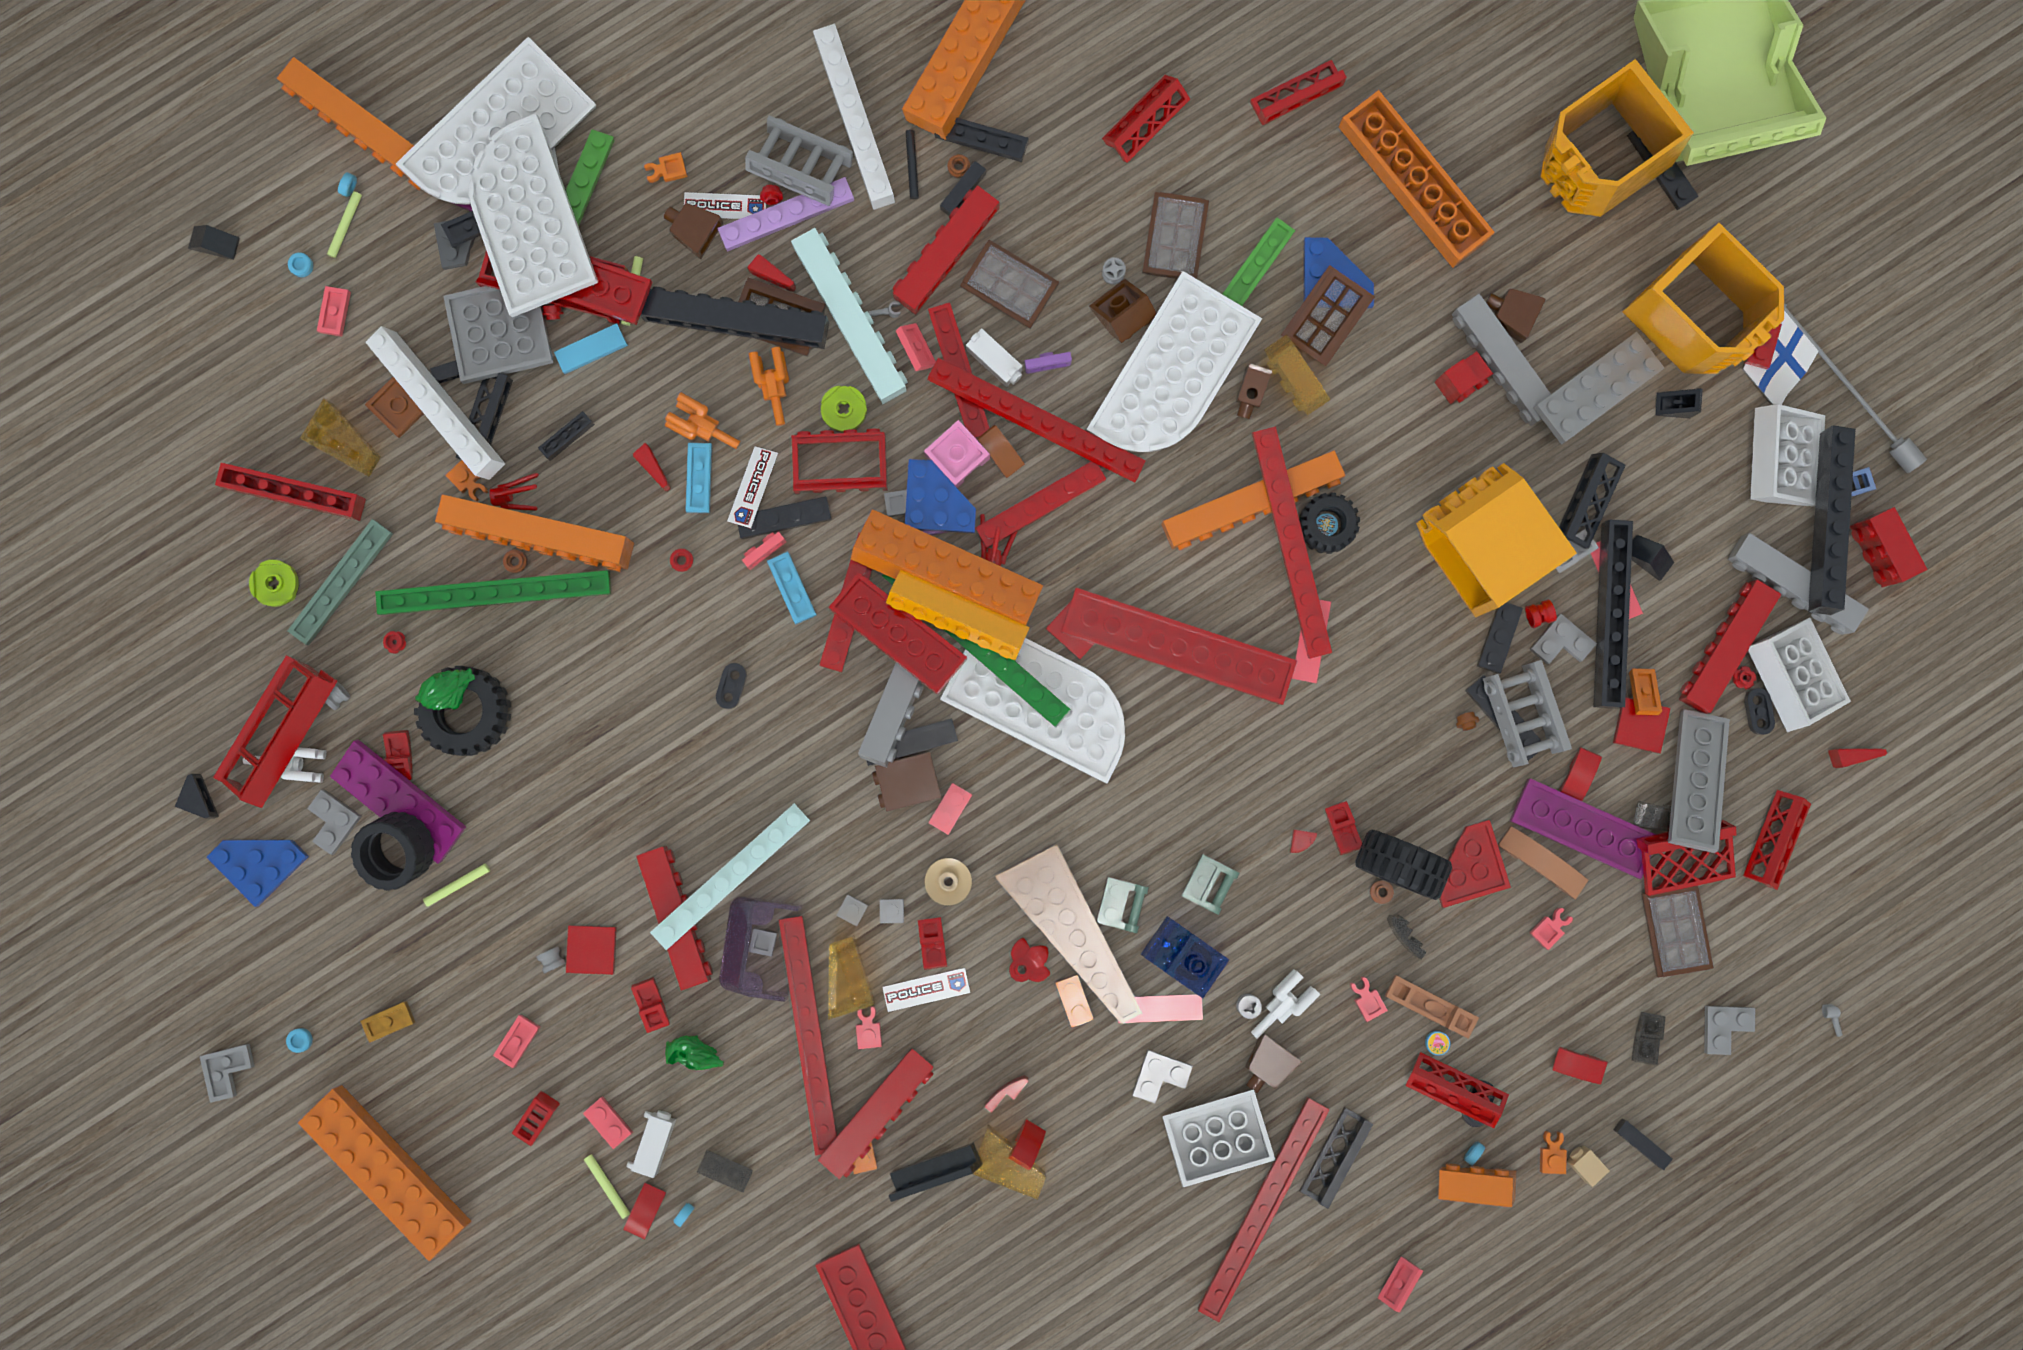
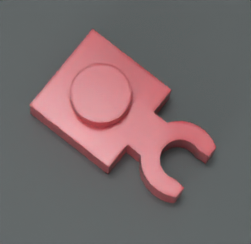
[1530,908,1573,950]
[1350,977,1388,1022]
[856,1006,882,1049]

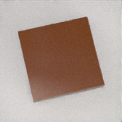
[365,376,424,438]

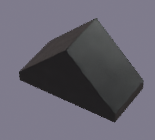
[188,225,240,260]
[1655,388,1703,419]
[1632,535,1675,581]
[175,774,219,819]

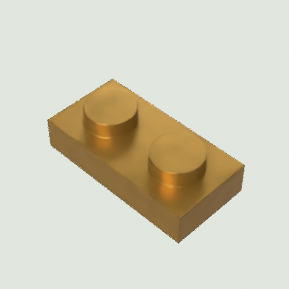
[360,1001,416,1043]

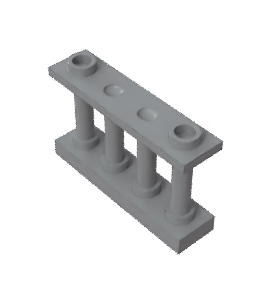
[745,115,853,206]
[1483,660,1572,767]

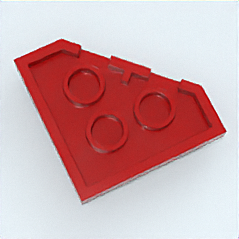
[1439,820,1511,908]

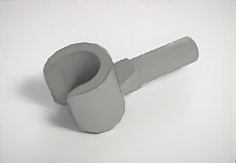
[869,301,901,318]
[1822,1004,1843,1037]

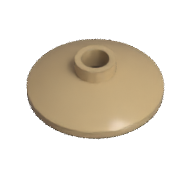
[925,858,972,905]

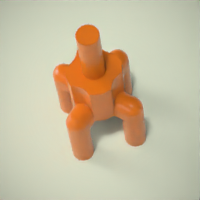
[748,347,789,426]
[665,392,741,449]

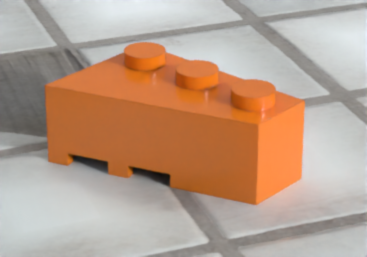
[1438,1164,1516,1207]

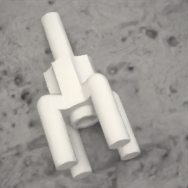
[243,747,326,783]
[1251,969,1321,1039]

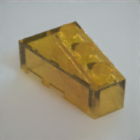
[1264,334,1331,415]
[300,398,381,477]
[828,935,875,1020]

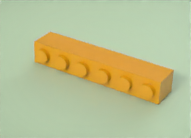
[886,570,1030,661]

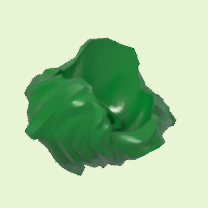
[415,668,475,710]
[665,1035,724,1070]

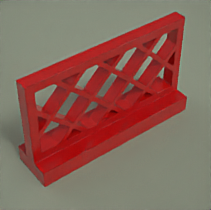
[1637,820,1737,896]

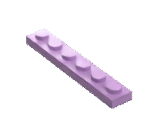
[718,177,854,252]

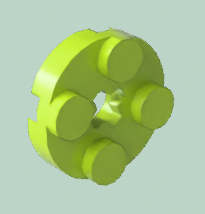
[821,386,867,433]
[249,560,299,607]

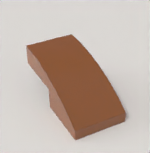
[977,425,1025,478]

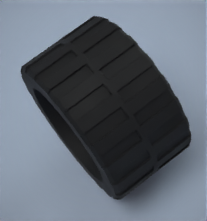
[351,812,435,891]

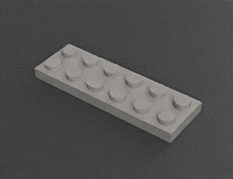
[1533,332,1664,445]
[1668,709,1730,853]

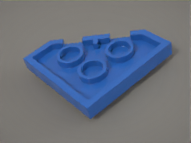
[1304,237,1374,308]
[905,459,976,533]
[207,840,309,907]

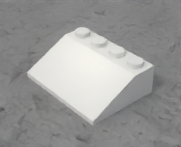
[1751,404,1825,507]
[1748,618,1851,732]
[1162,1090,1275,1187]

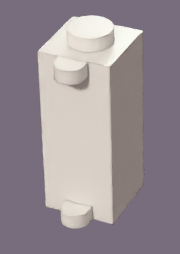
[966,328,1022,387]
[626,1110,676,1178]

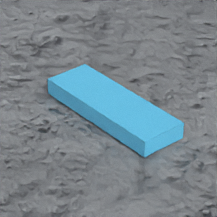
[554,323,628,374]
[686,443,712,513]
[767,552,817,625]

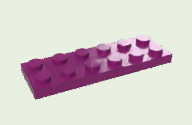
[330,739,466,864]
[1510,778,1656,879]

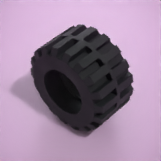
[1299,492,1360,554]

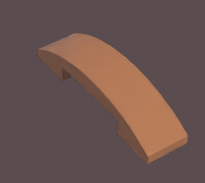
[1498,826,1589,900]
[1385,975,1479,1039]

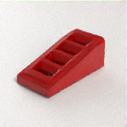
[747,254,796,292]
[633,443,671,492]
[1828,748,1887,768]
[511,1091,560,1146]

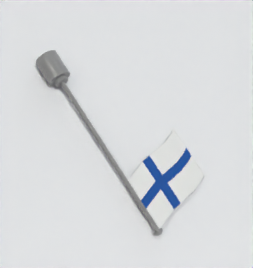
[1742,304,1927,474]

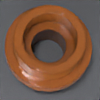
[947,154,970,178]
[503,550,527,573]
[1456,712,1480,731]
[1370,880,1394,904]

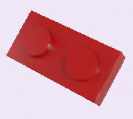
[1744,324,1782,370]

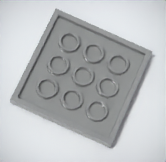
[444,286,554,384]

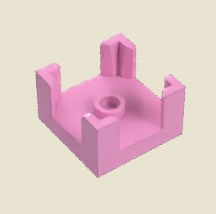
[924,420,990,488]

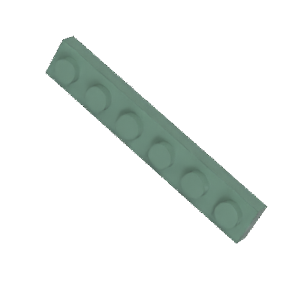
[287,519,393,645]

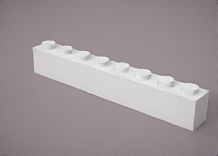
[813,24,895,210]
[366,326,505,480]

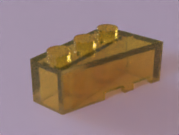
[973,1124,1046,1200]

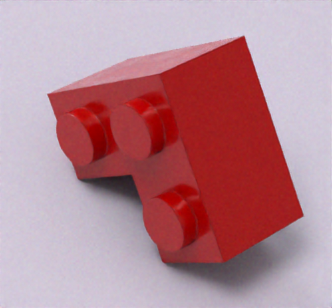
[1434,351,1493,404]

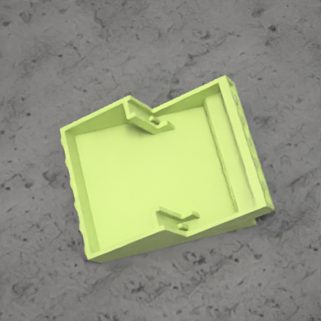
[1634,0,1826,166]

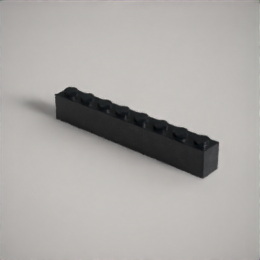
[640,286,829,349]
[1808,425,1856,615]
[1593,519,1633,709]

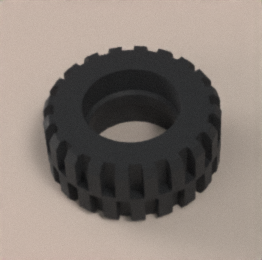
[414,666,511,756]
[1355,829,1452,900]

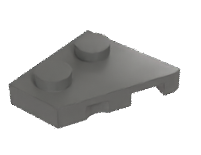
[434,220,475,270]

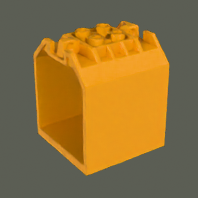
[1540,59,1694,217]
[1622,223,1784,374]
[1416,463,1577,617]

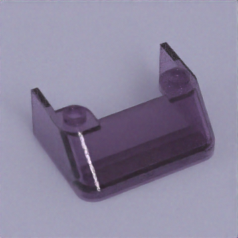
[719,896,802,1002]

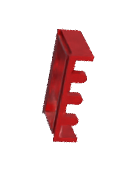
[791,428,888,494]

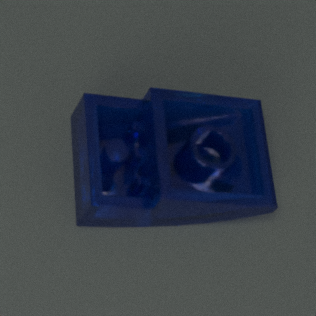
[1140,916,1229,998]

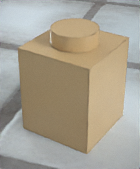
[1566,1146,1610,1187]

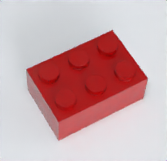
[1850,507,1928,587]

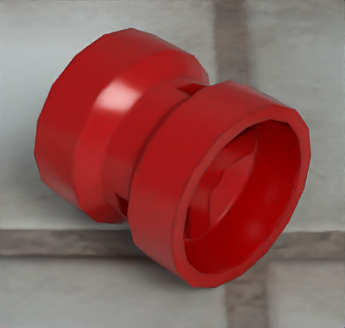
[1525,599,1557,628]

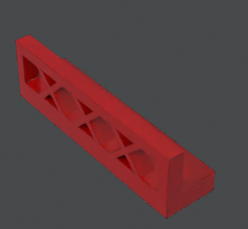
[1250,60,1347,126]
[1102,75,1190,163]
[1743,790,1811,890]
[1405,1052,1509,1128]

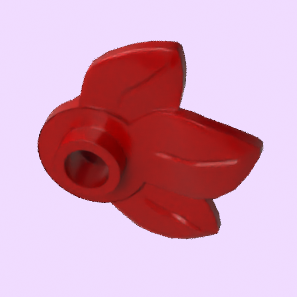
[1009,938,1050,982]

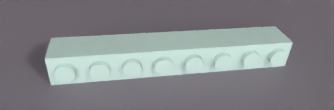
[791,228,908,404]
[650,803,810,950]

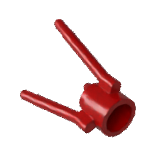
[489,473,539,511]
[980,514,1018,566]

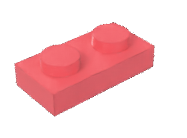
[317,286,351,337]
[896,323,936,371]
[742,532,786,570]
[929,783,972,835]
[493,1014,540,1068]
[583,1096,633,1149]
[1378,1257,1423,1313]

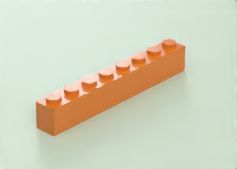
[277,57,421,191]
[1161,450,1345,551]

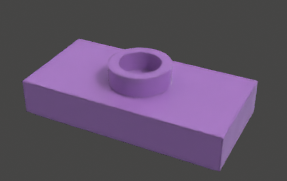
[1024,352,1072,374]

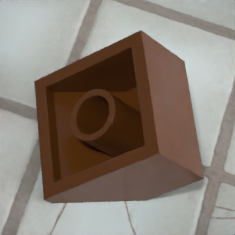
[1089,279,1157,343]

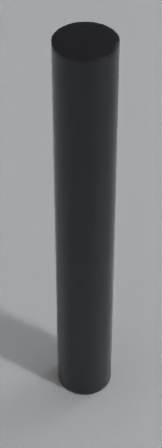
[905,130,919,199]

